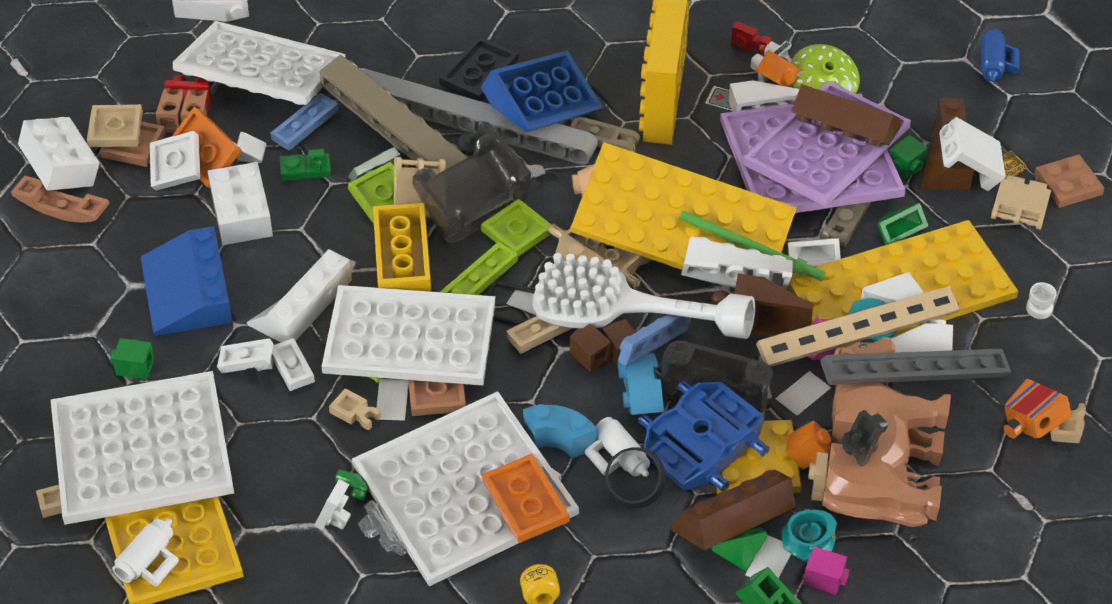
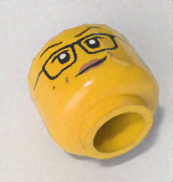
[520,564,560,604]

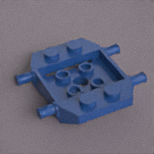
[638,380,769,491]

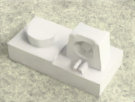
[217,338,274,373]
[314,479,351,531]

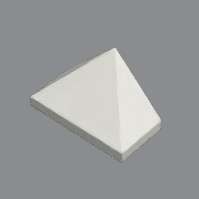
[787,238,840,266]

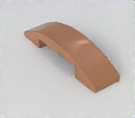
[11,176,110,222]

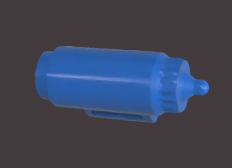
[981,29,1020,82]

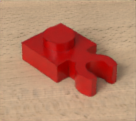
[731,21,772,56]

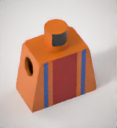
[1003,379,1071,439]

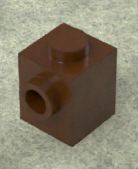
[602,319,638,366]
[570,324,611,372]

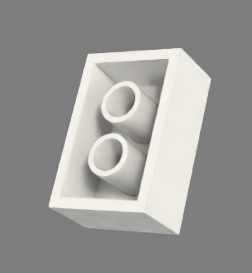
[18,117,99,191]
[208,162,273,245]

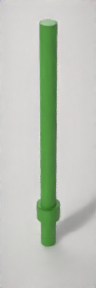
[679,210,826,282]

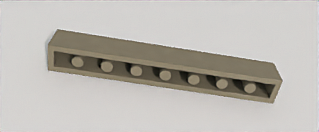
[319,55,479,198]

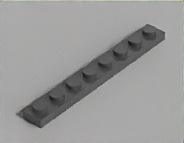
[820,349,1011,385]

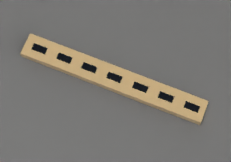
[756,286,960,368]

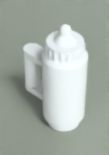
[585,417,650,477]
[112,518,179,587]

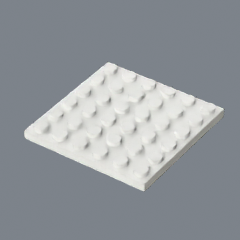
[51,371,234,525]
[352,392,579,586]

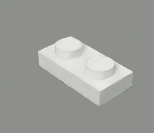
[271,338,315,391]

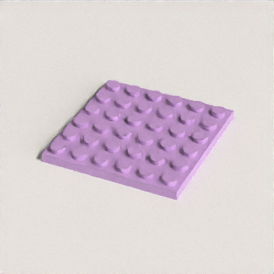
[720,93,905,213]

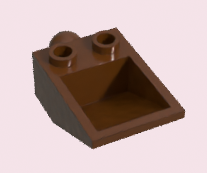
[710,273,814,337]

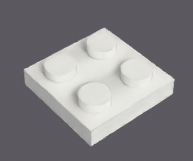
[150,131,200,190]

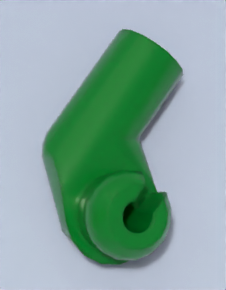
[335,469,369,500]

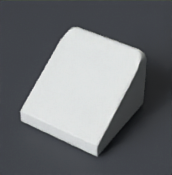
[237,132,267,163]

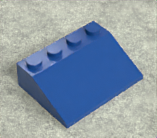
[481,50,603,132]
[141,226,232,337]

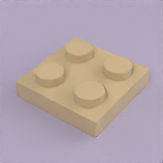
[87,105,143,147]

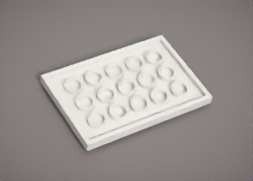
[173,21,346,105]
[322,285,495,385]

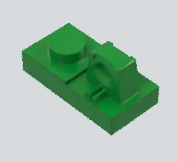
[280,149,331,181]

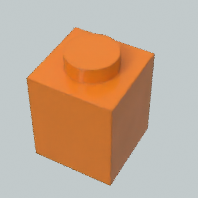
[756,50,800,87]
[786,420,831,470]

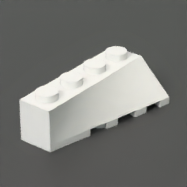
[681,237,793,290]
[247,249,352,342]

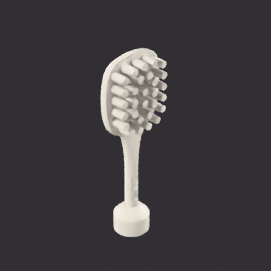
[533,253,755,339]

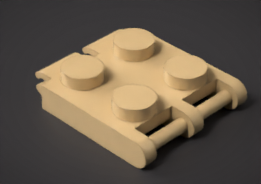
[394,157,446,218]
[991,175,1051,230]

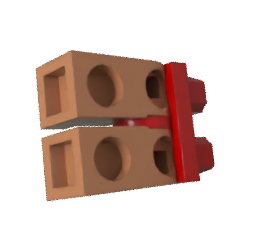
[156,75,212,133]

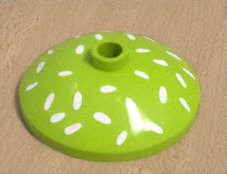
[791,44,860,94]

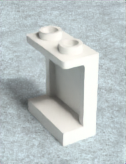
[939,117,1006,191]

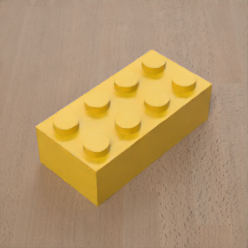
[373,203,431,292]

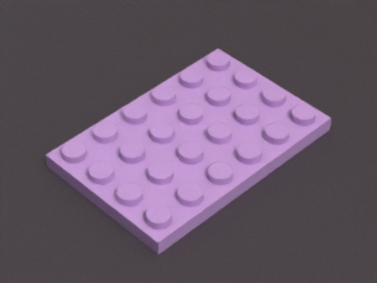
[743,81,911,207]

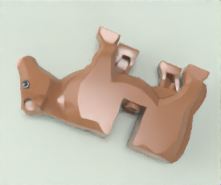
[822,337,951,527]

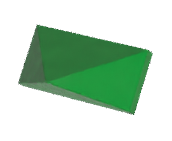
[877,203,928,245]
[710,526,767,571]

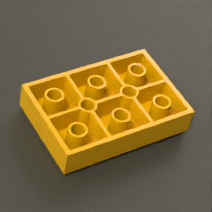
[639,0,690,145]

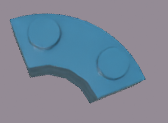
[618,353,664,415]
[523,404,597,459]

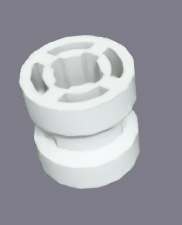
[1026,282,1057,319]

